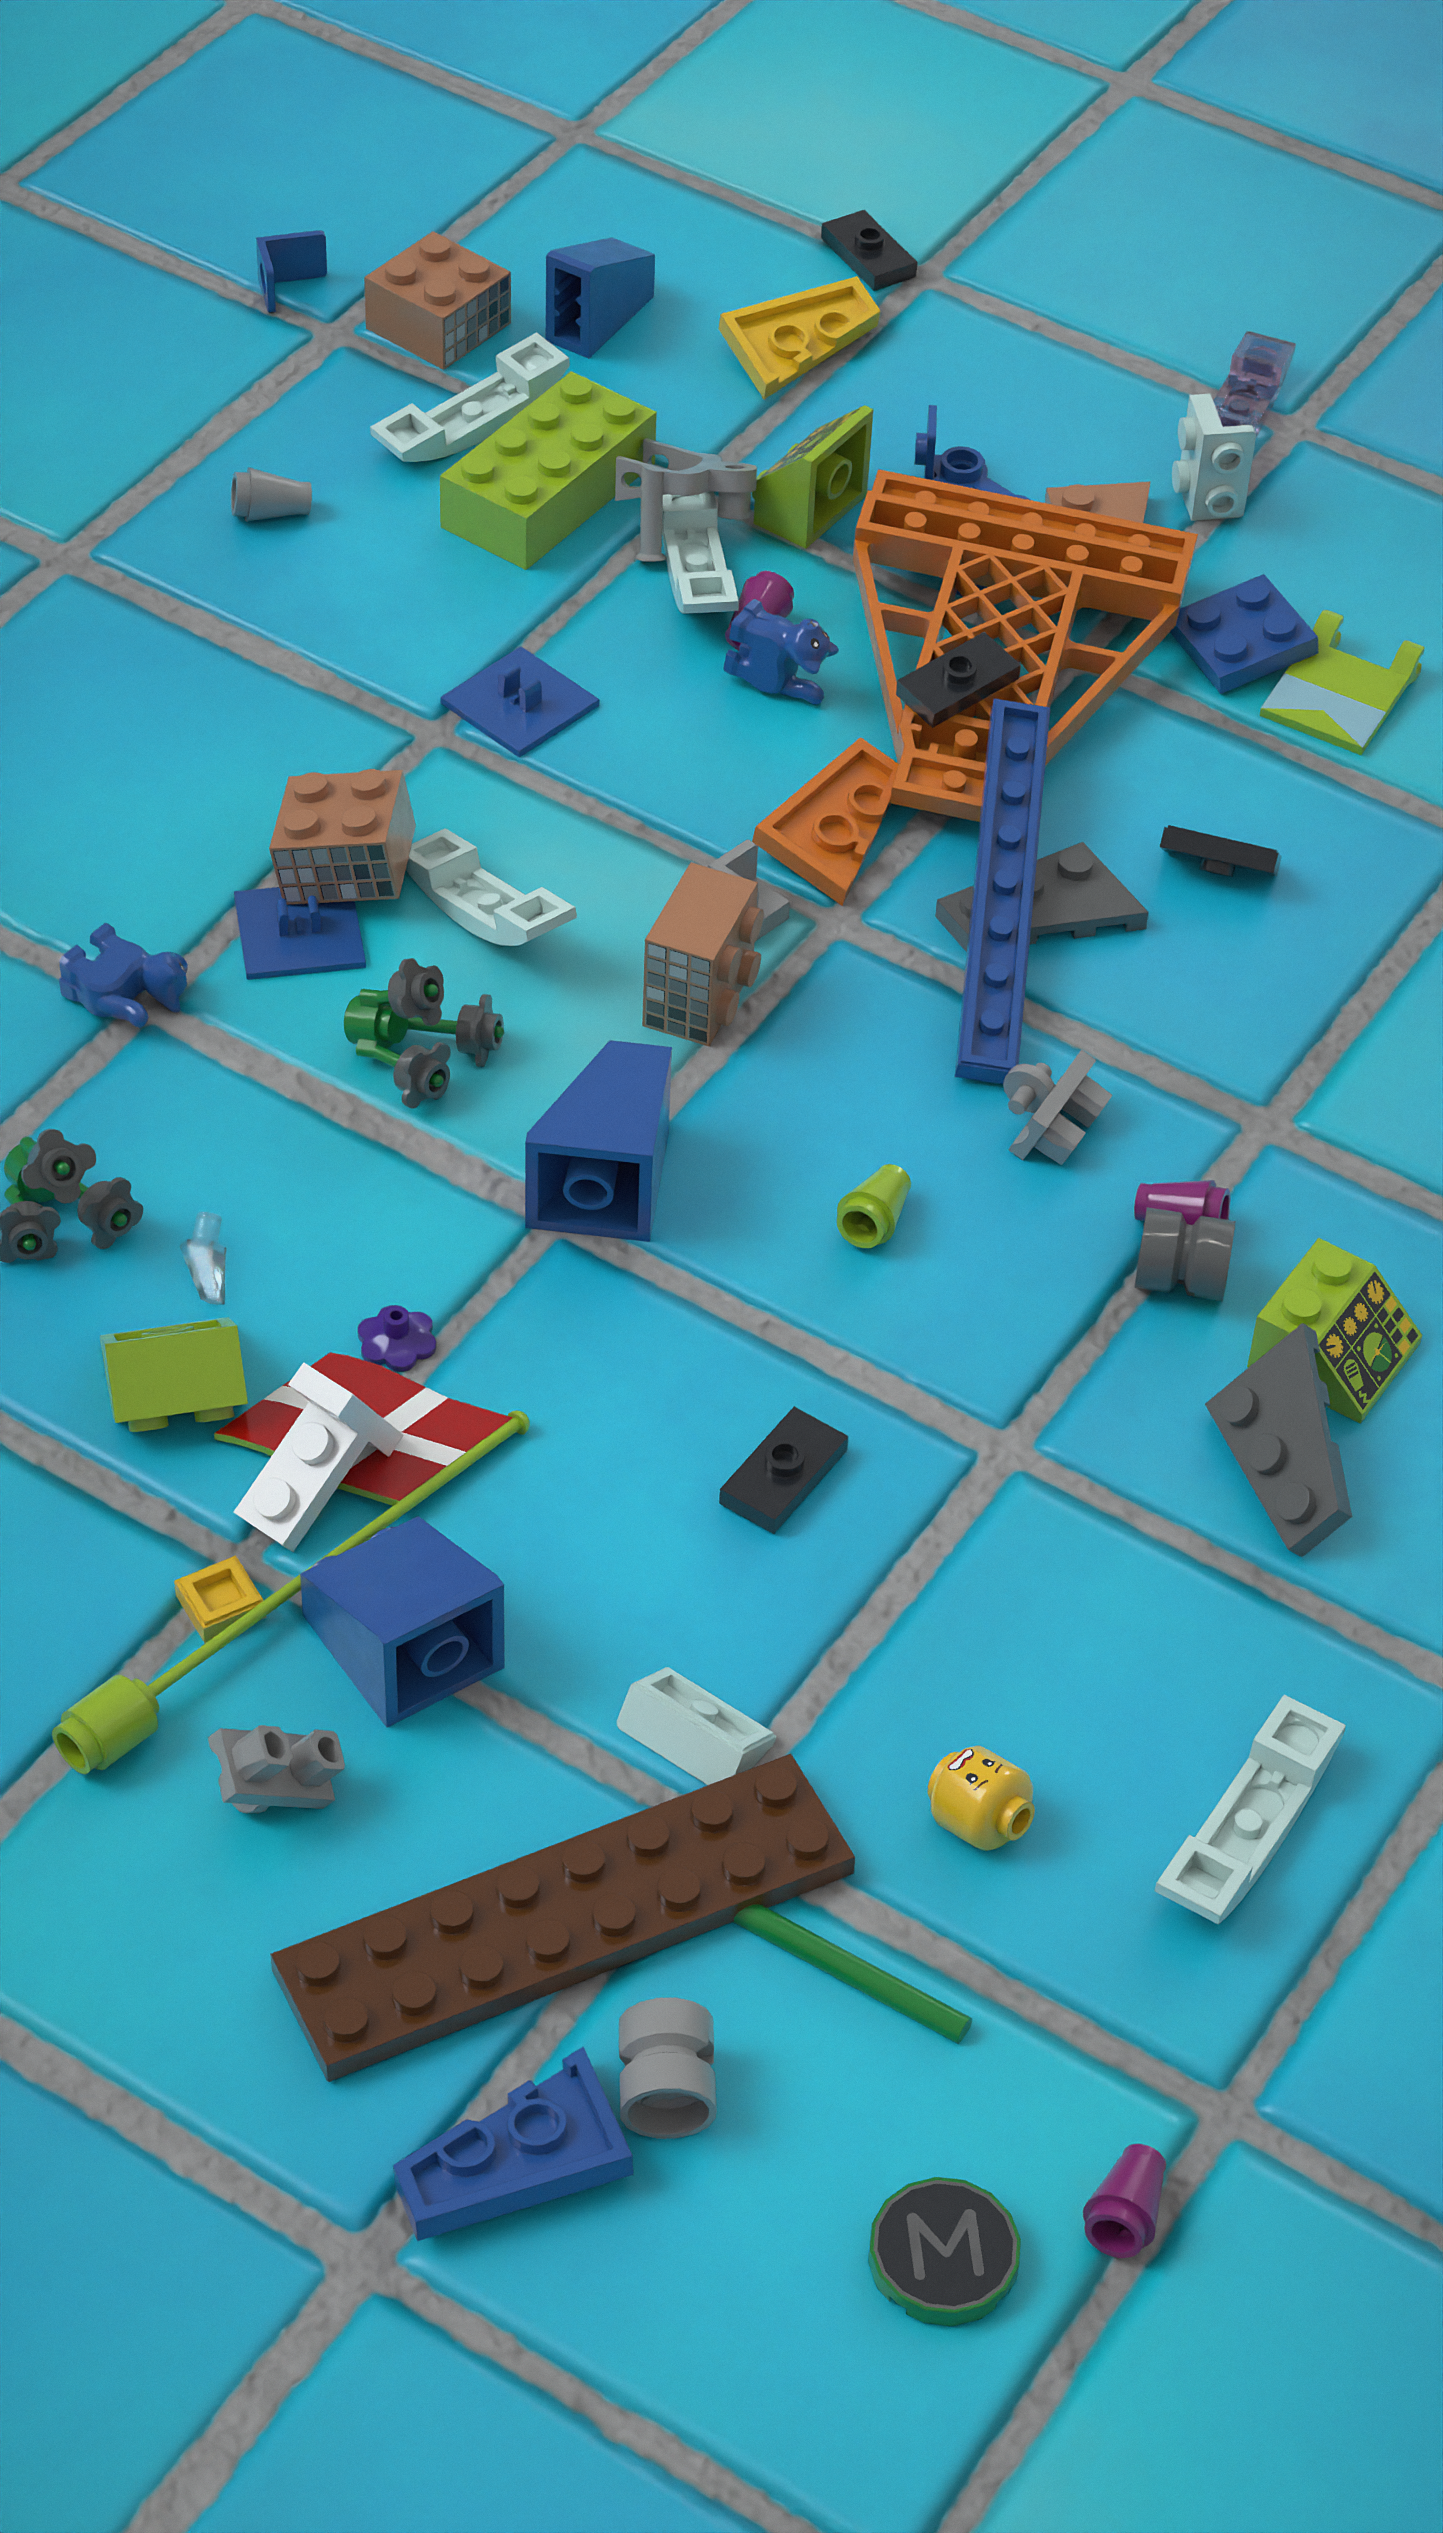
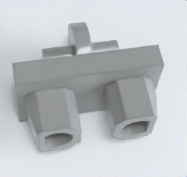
[1003,1050,1113,1166]
[208,1725,345,1814]

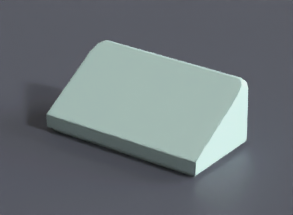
[617,1667,777,1785]

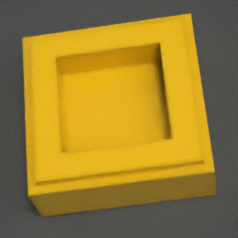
[174,1555,266,1643]

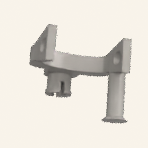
[615,438,757,561]

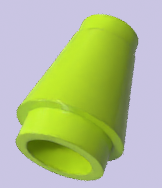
[837,1164,911,1248]

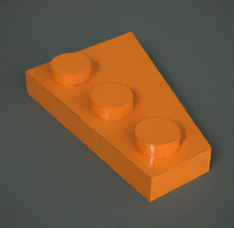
[752,737,899,906]

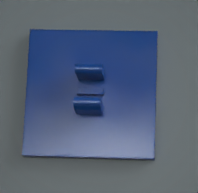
[440,646,600,757]
[234,887,366,980]

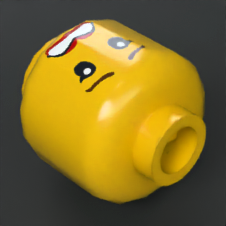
[928,1745,1035,1851]

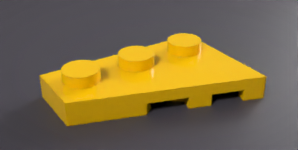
[718,276,880,399]

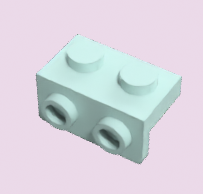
[1172,394,1256,521]

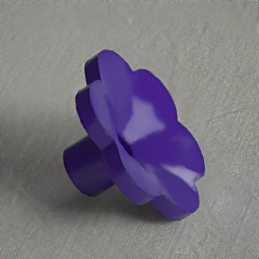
[357,1305,437,1372]

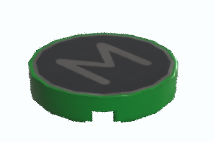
[868,2177,1021,2326]

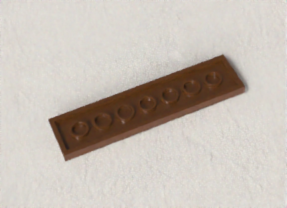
[270,1753,855,2082]

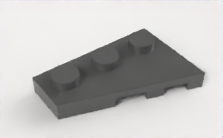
[935,842,1149,952]
[1205,1323,1352,1557]

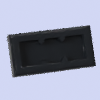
[821,210,918,291]
[896,632,1021,728]
[1160,825,1282,877]
[719,1406,849,1534]

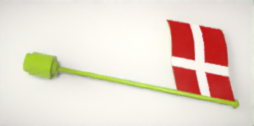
[52,1352,530,1774]

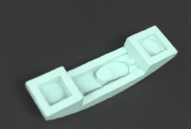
[370,332,570,462]
[662,491,739,614]
[406,828,577,946]
[1155,1695,1346,1924]

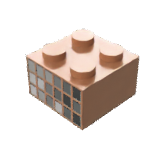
[364,231,511,370]
[269,769,416,905]
[642,862,764,1047]

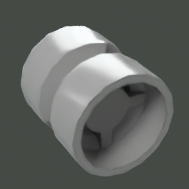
[619,1998,717,2139]

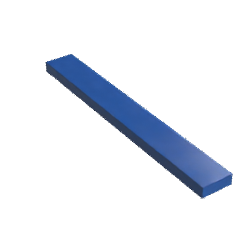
[954,699,1050,1084]

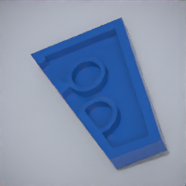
[393,2046,634,2241]

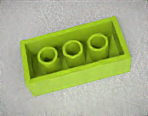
[440,371,657,570]

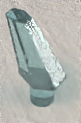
[180,1212,227,1305]

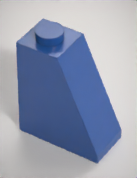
[545,237,655,358]

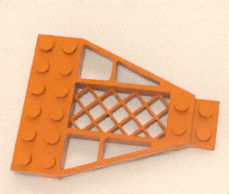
[853,469,1198,822]

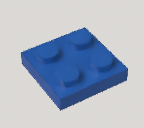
[1170,574,1319,694]

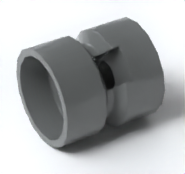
[1134,1207,1236,1302]

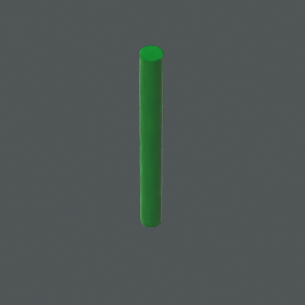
[733,1904,972,2044]

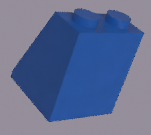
[525,1040,672,1242]
[300,1516,505,1728]

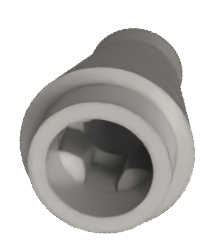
[231,467,312,522]

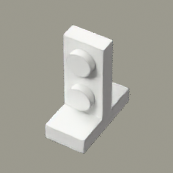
[233,1362,404,1552]

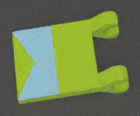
[1260,610,1425,755]

